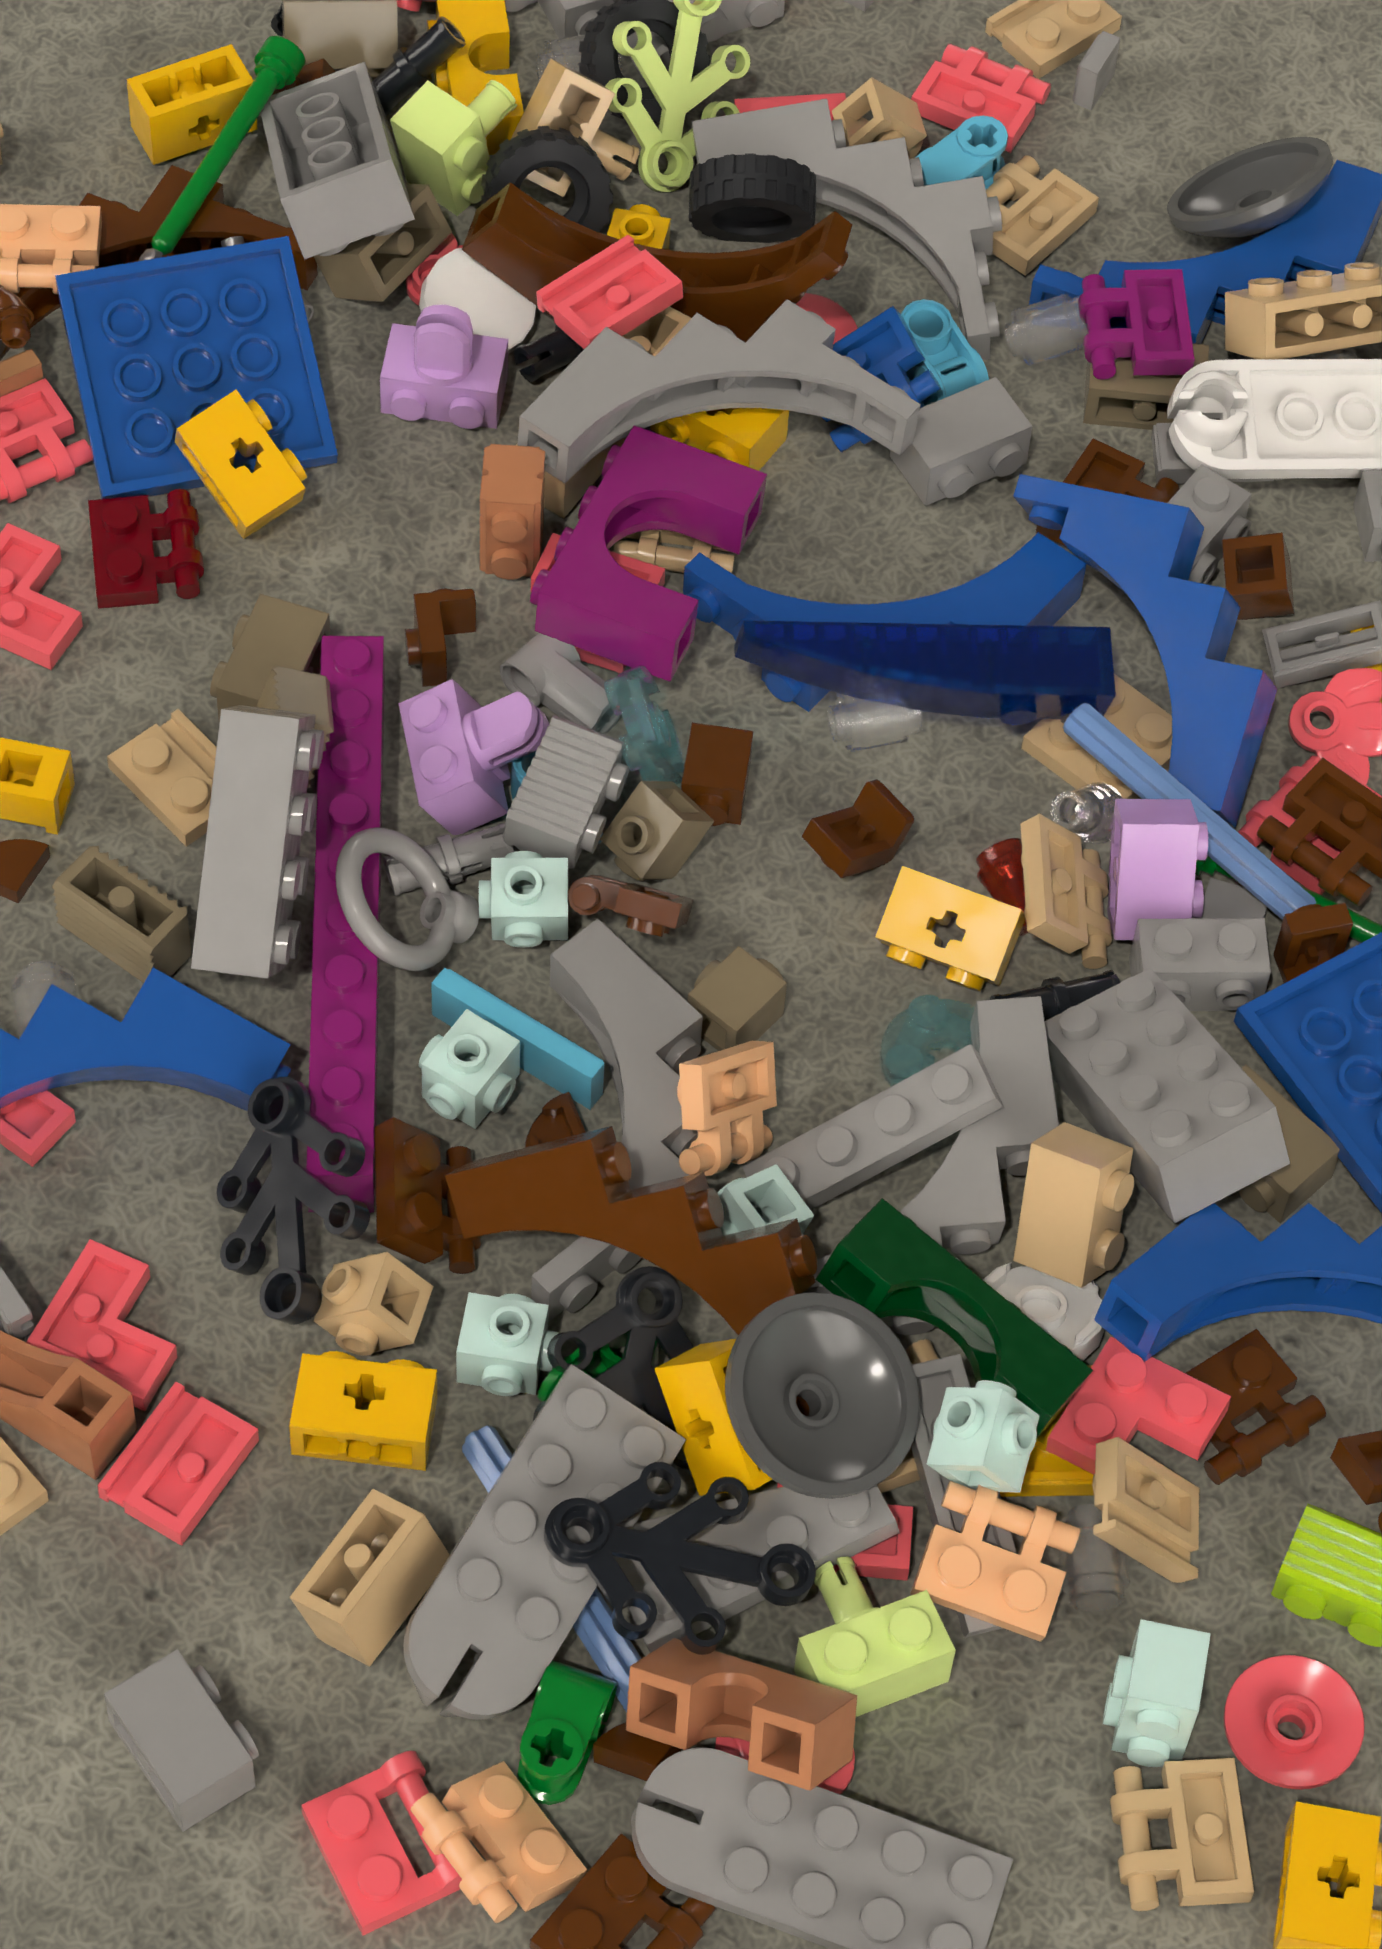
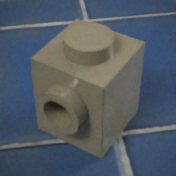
[600,780,714,881]
[687,946,787,1051]

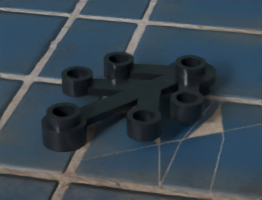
[217,1077,370,1325]
[533,1266,694,1469]
[544,1462,816,1655]

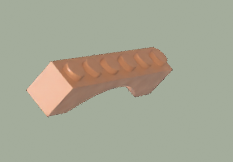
[0,1330,137,1480]

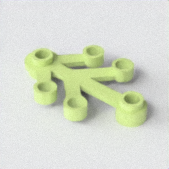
[605,0,750,192]

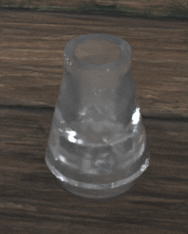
[1050,782,1123,844]

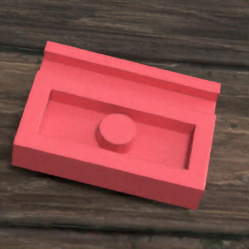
[536,235,683,349]
[98,1382,259,1546]

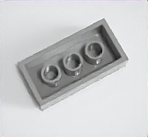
[261,62,415,259]
[191,705,324,979]
[1045,968,1290,1224]

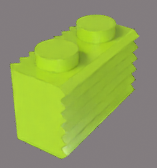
[1271,1503,1382,1647]

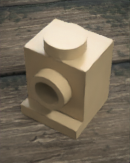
[832,77,927,159]

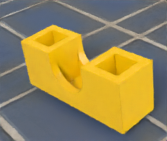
[427,0,524,155]

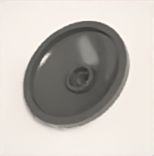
[1167,137,1333,239]
[725,1293,919,1499]

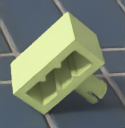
[390,80,517,216]
[794,1556,956,1717]

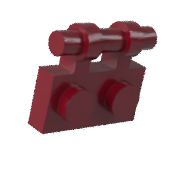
[88,489,204,609]

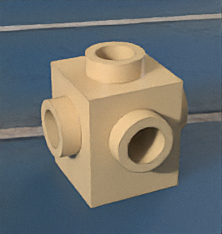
[314,1252,434,1356]

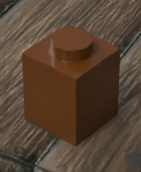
[1222,532,1294,620]
[681,722,753,826]

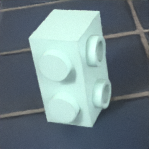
[1103,1619,1211,1767]

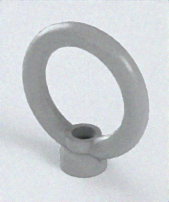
[335,827,479,971]

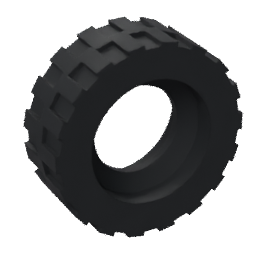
[578,0,710,123]
[481,126,613,233]
[689,153,816,243]

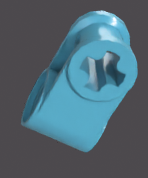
[915,115,1008,189]
[901,299,989,406]

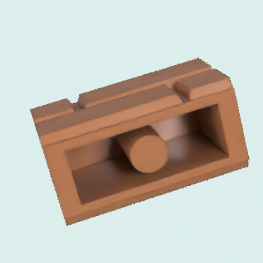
[480,444,545,580]

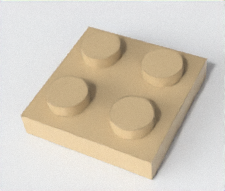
[1022,664,1172,817]

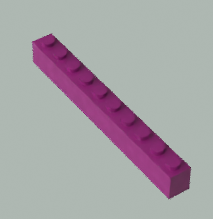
[306,636,385,1213]

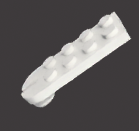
[1167,359,1382,479]

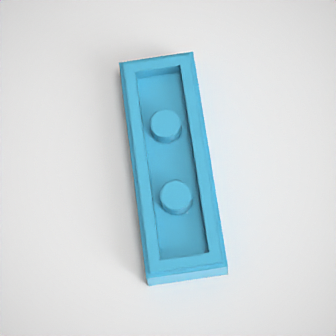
[431,967,604,1110]

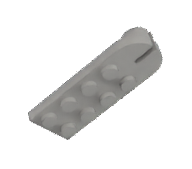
[403,1364,686,1720]
[631,1748,1013,1949]

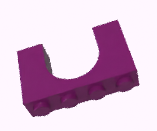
[530,425,767,682]

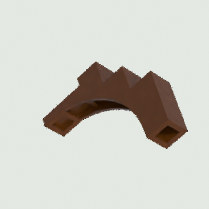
[0,165,318,361]
[462,182,853,343]
[445,1126,817,1416]

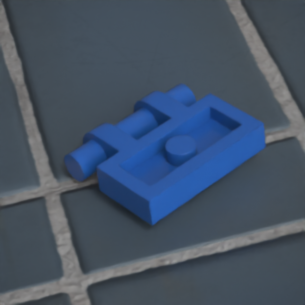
[822,306,941,452]

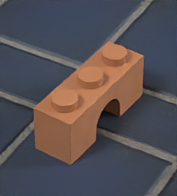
[626,1638,857,1791]

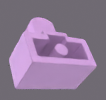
[380,305,508,429]
[398,679,549,835]
[1107,799,1208,940]

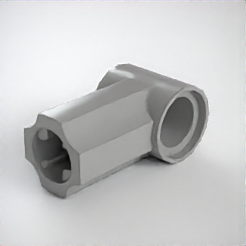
[500,633,626,735]

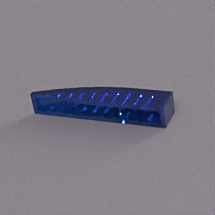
[734,620,1116,725]

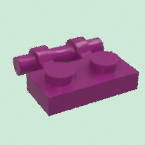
[1078,269,1195,380]

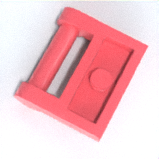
[301,1751,462,1936]

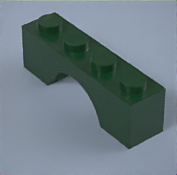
[815,1198,1093,1440]

